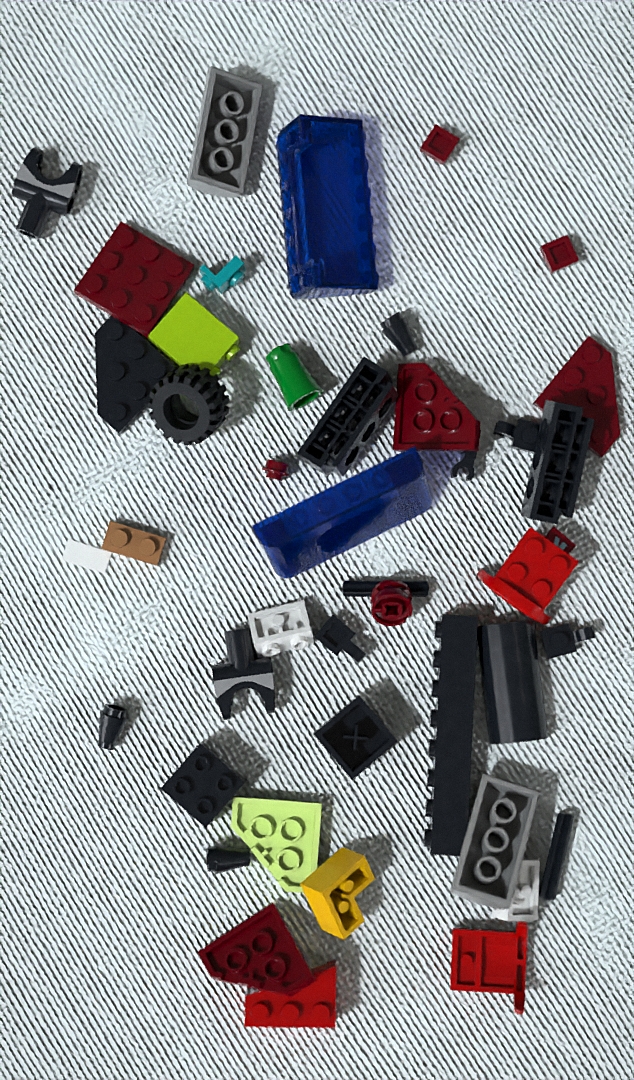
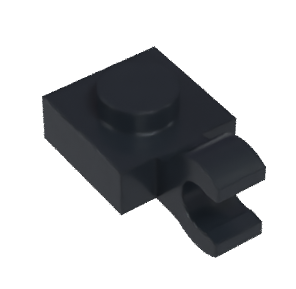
[493,418,540,454]
[450,430,481,481]
[314,615,366,663]
[540,623,595,659]

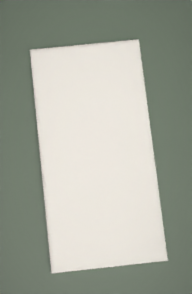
[61,539,112,574]

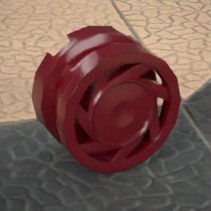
[371,579,413,626]

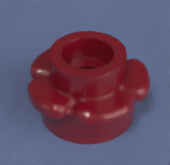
[262,459,290,481]

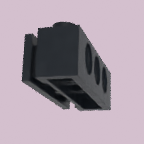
[297,357,399,477]
[520,400,594,524]

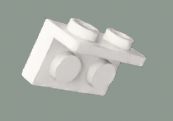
[247,600,314,657]
[490,858,540,921]

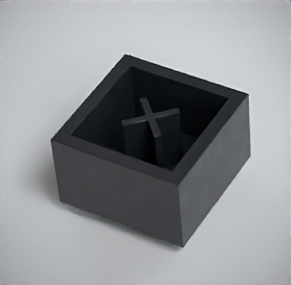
[313,695,398,780]
[161,741,247,828]

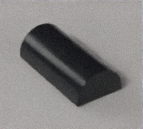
[477,620,548,744]

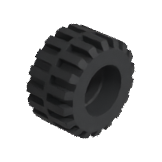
[148,364,230,445]

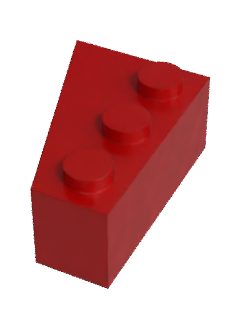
[244,959,336,1028]

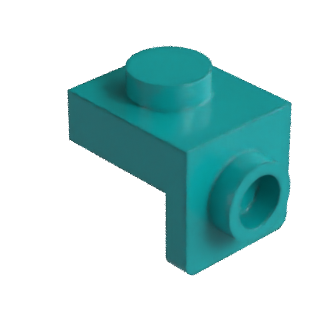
[199,255,245,294]

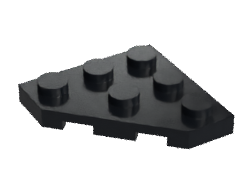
[95,316,175,435]

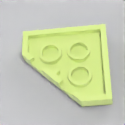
[231,796,322,893]

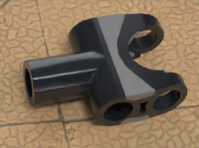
[12,147,83,240]
[212,628,275,720]

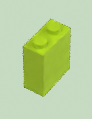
[148,293,240,376]

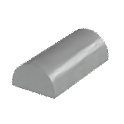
[187,66,263,198]
[450,773,541,909]

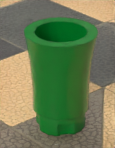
[265,343,324,411]

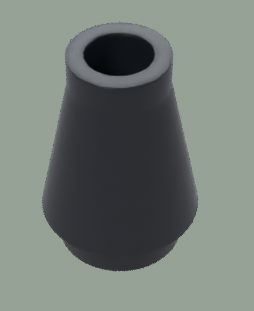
[380,311,418,357]
[97,704,128,750]
[206,844,250,874]

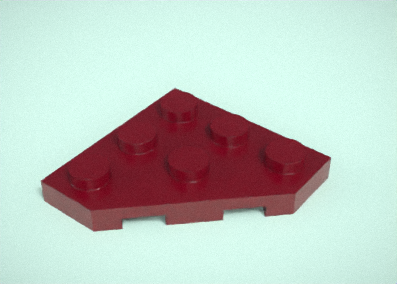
[533,336,620,458]
[393,363,480,452]
[198,903,317,997]

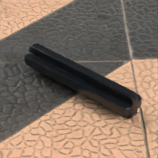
[342,581,429,597]
[539,812,574,901]

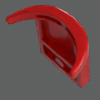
[477,527,579,624]
[450,921,528,1014]

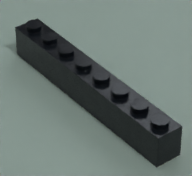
[424,615,478,856]

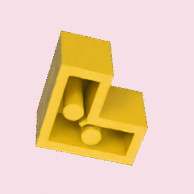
[300,847,375,940]

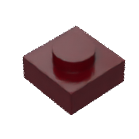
[420,124,460,166]
[540,235,579,275]

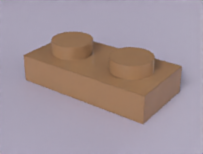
[101,521,167,566]

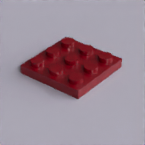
[74,221,195,338]

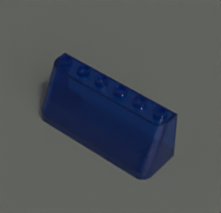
[276,114,379,299]
[252,446,432,579]

